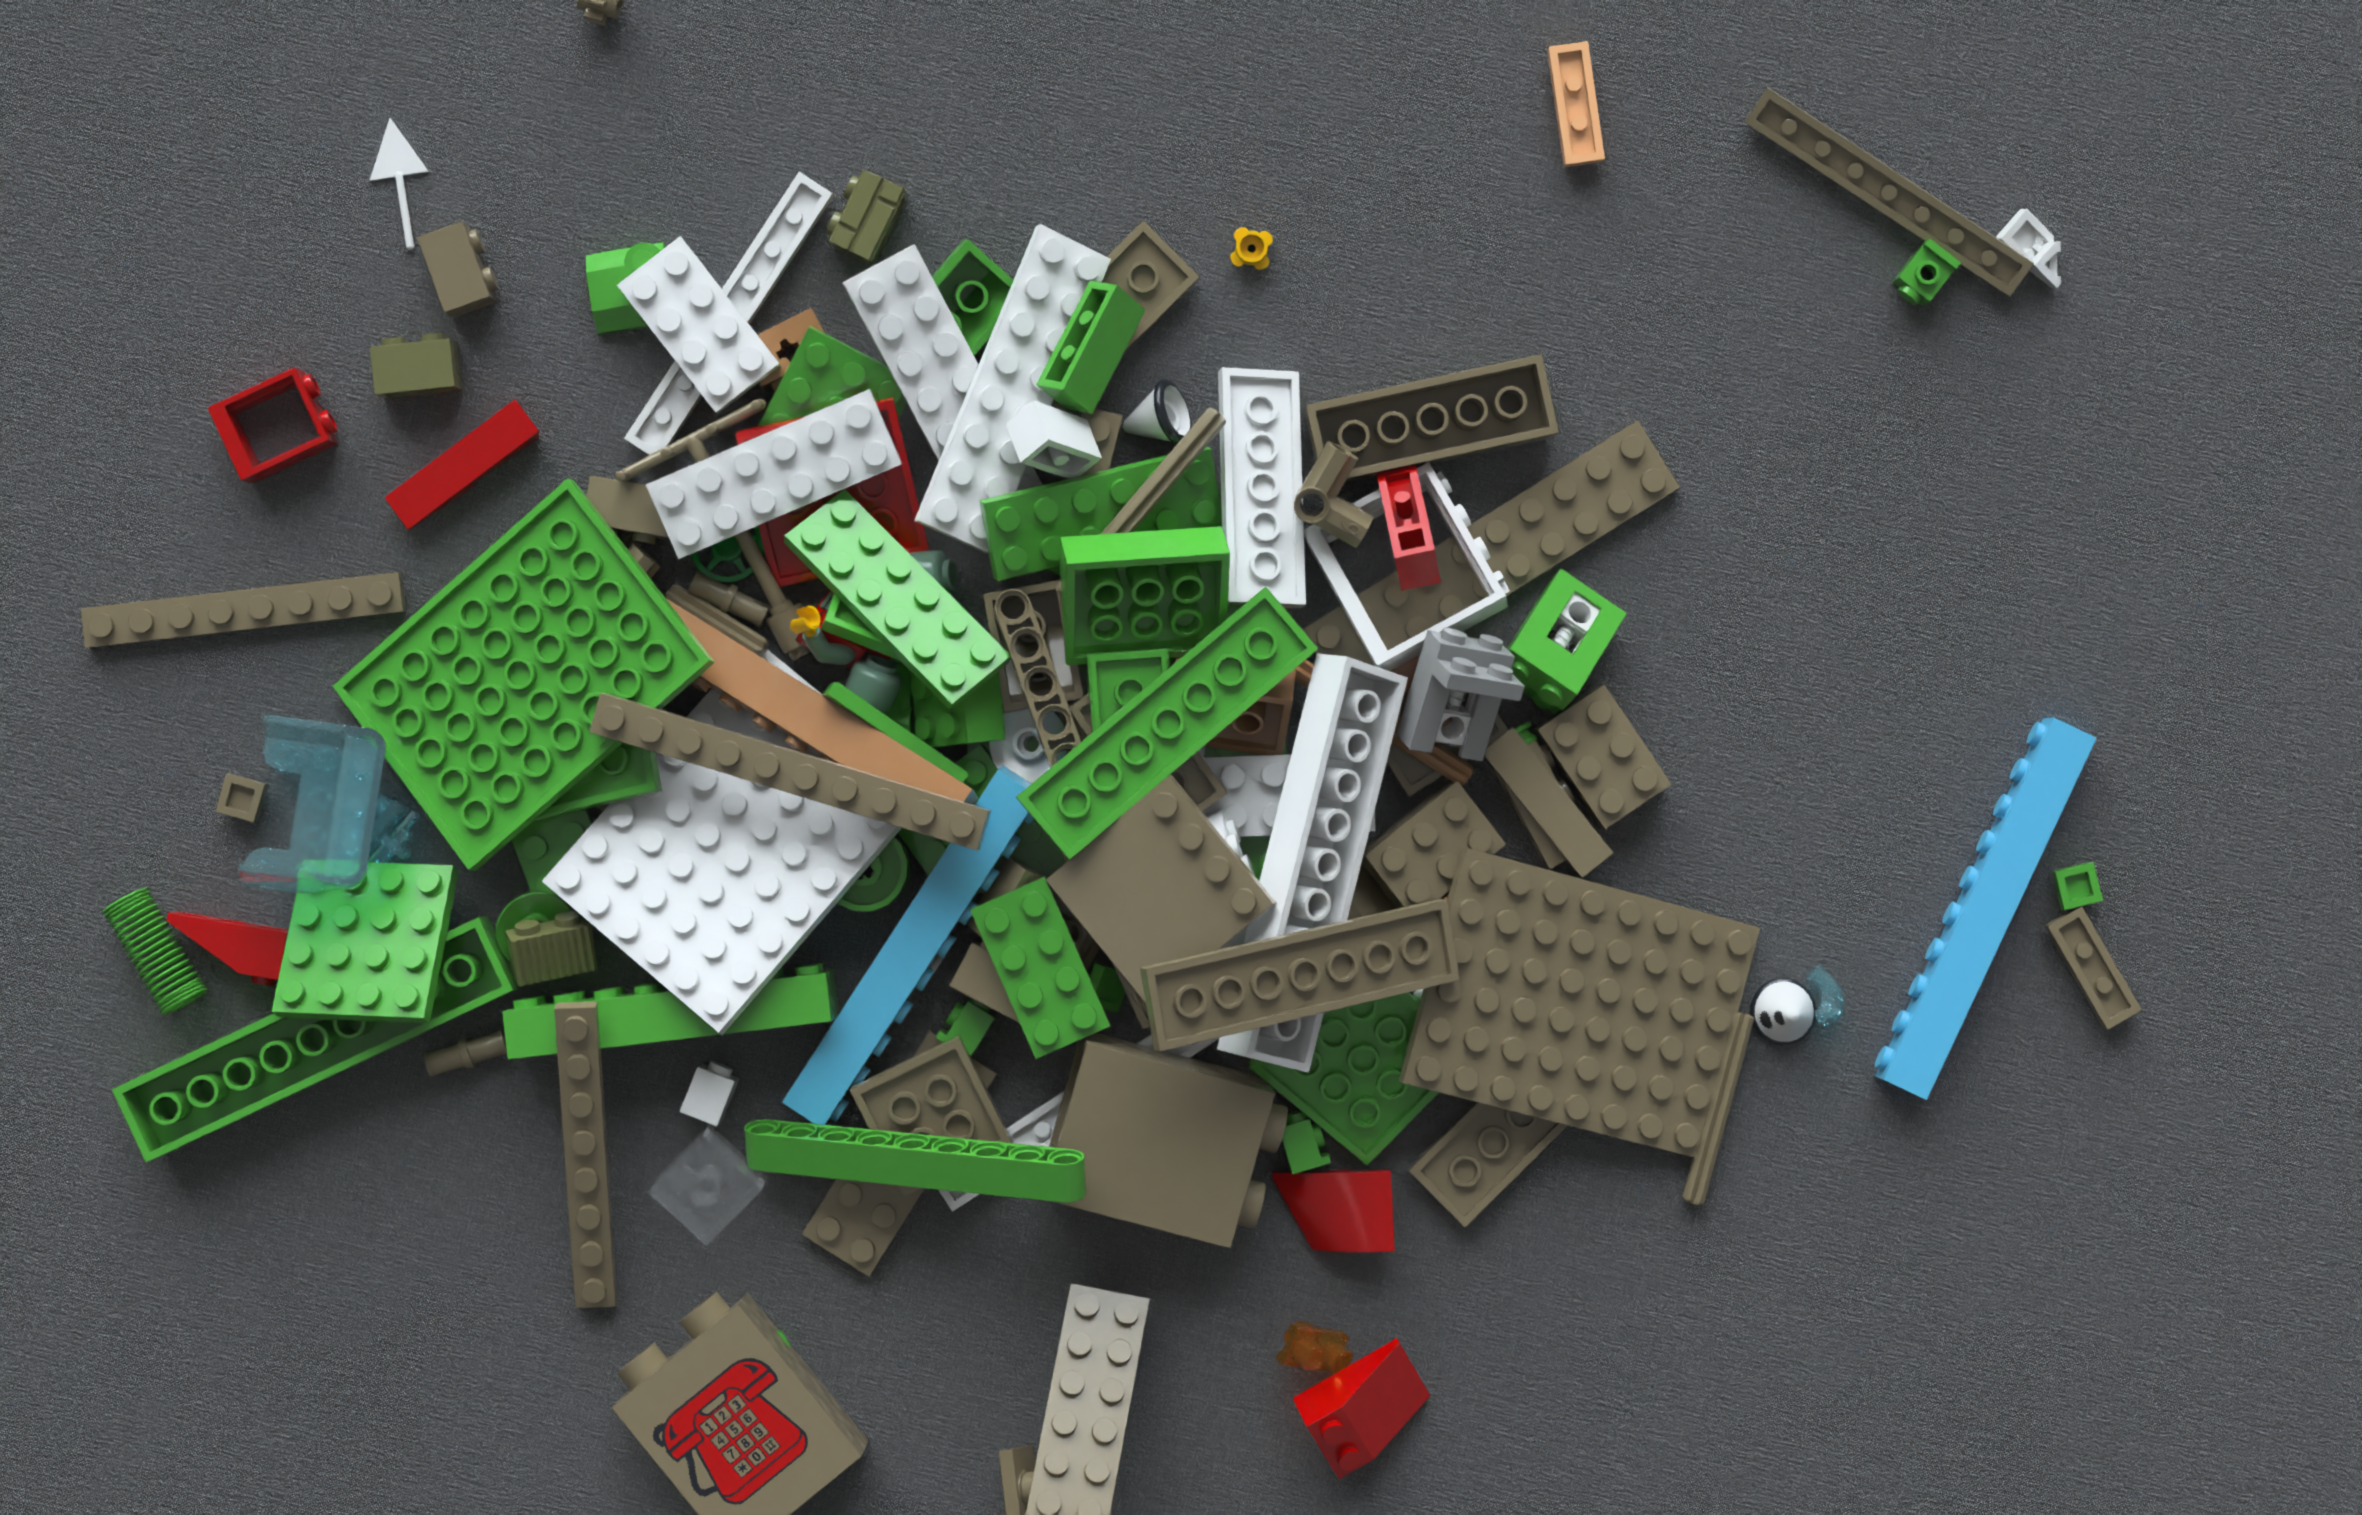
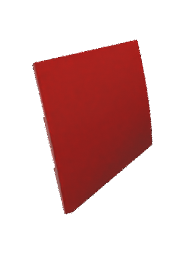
[1272,1169,1395,1252]

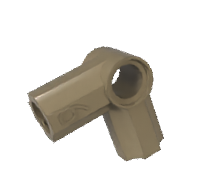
[1294,441,1374,548]

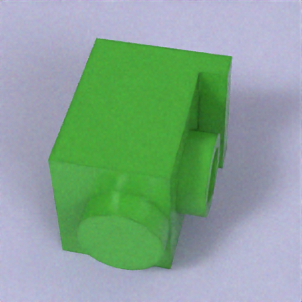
[1892,238,1961,306]
[935,997,996,1057]
[1282,1110,1331,1174]

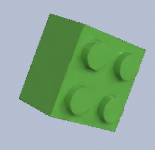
[910,671,1006,748]

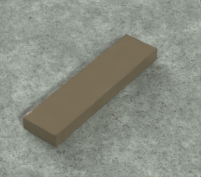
[1484,727,1613,878]

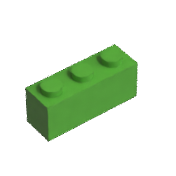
[1036,281,1146,414]

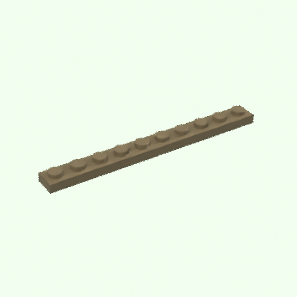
[589,693,991,850]

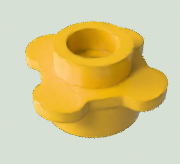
[1230,227,1273,270]

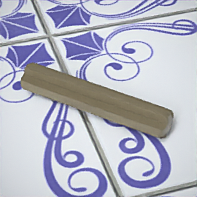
[665,584,769,657]

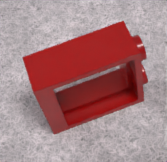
[208,367,338,484]

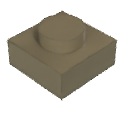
[215,773,269,823]

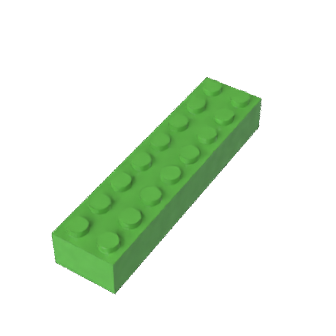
[502,963,839,1060]

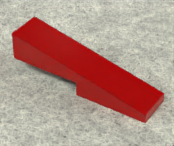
[384,399,540,531]

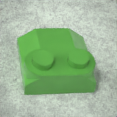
[586,242,666,335]

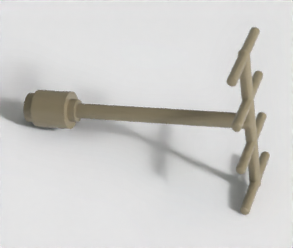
[615,399,811,661]

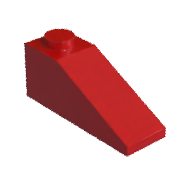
[1376,465,1441,591]
[166,911,289,986]

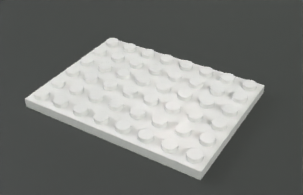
[542,649,902,1035]

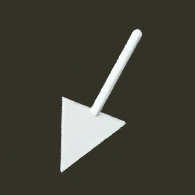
[370,118,429,250]

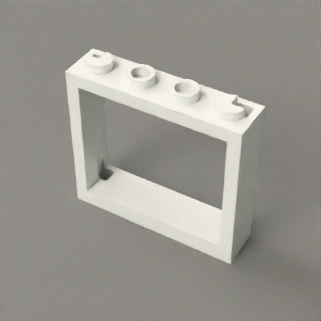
[1304,462,1510,671]

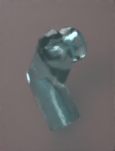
[1806,964,1844,1026]

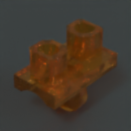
[1276,1321,1353,1374]

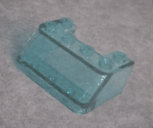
[238,714,386,894]

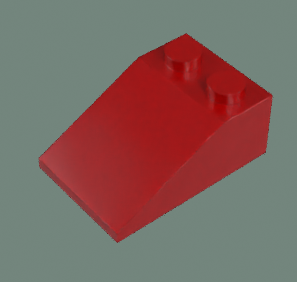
[1293,1338,1431,1479]

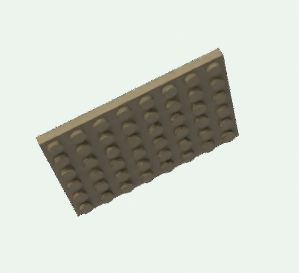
[1399,847,1760,1158]

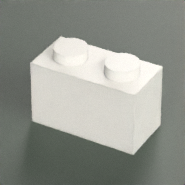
[1006,400,1102,479]

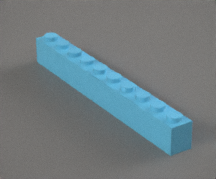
[1875,717,2097,1100]
[782,765,1034,1125]

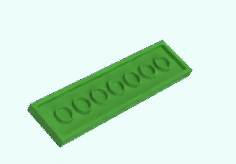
[1016,587,1318,860]

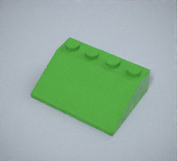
[1060,526,1230,665]

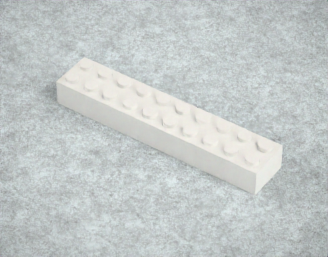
[1217,654,1408,1073]

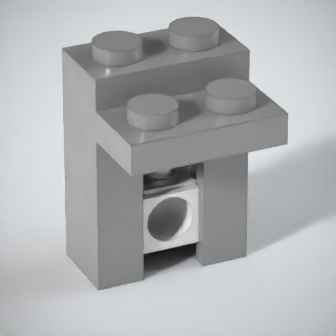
[1396,628,1525,761]

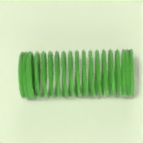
[102,887,208,1015]

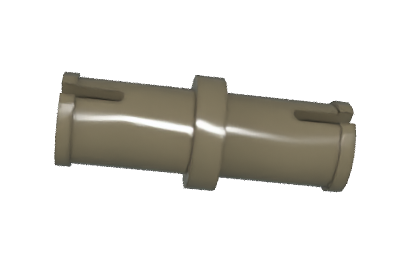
[687,571,771,629]
[424,1030,507,1078]

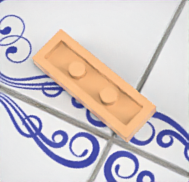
[1547,41,1605,167]

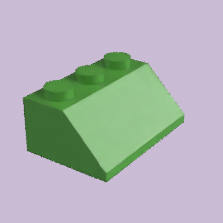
[932,239,1013,355]

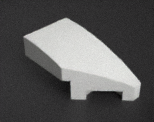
[1996,209,2061,288]

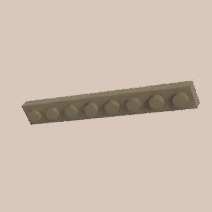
[1745,87,2034,296]
[81,572,406,649]
[554,1002,617,1308]

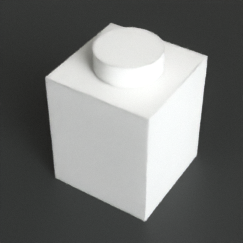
[680,1061,740,1126]

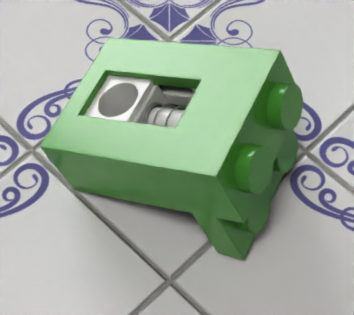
[1506,569,1627,715]

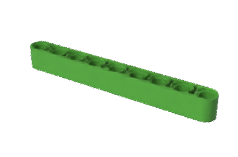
[744,1119,1086,1202]

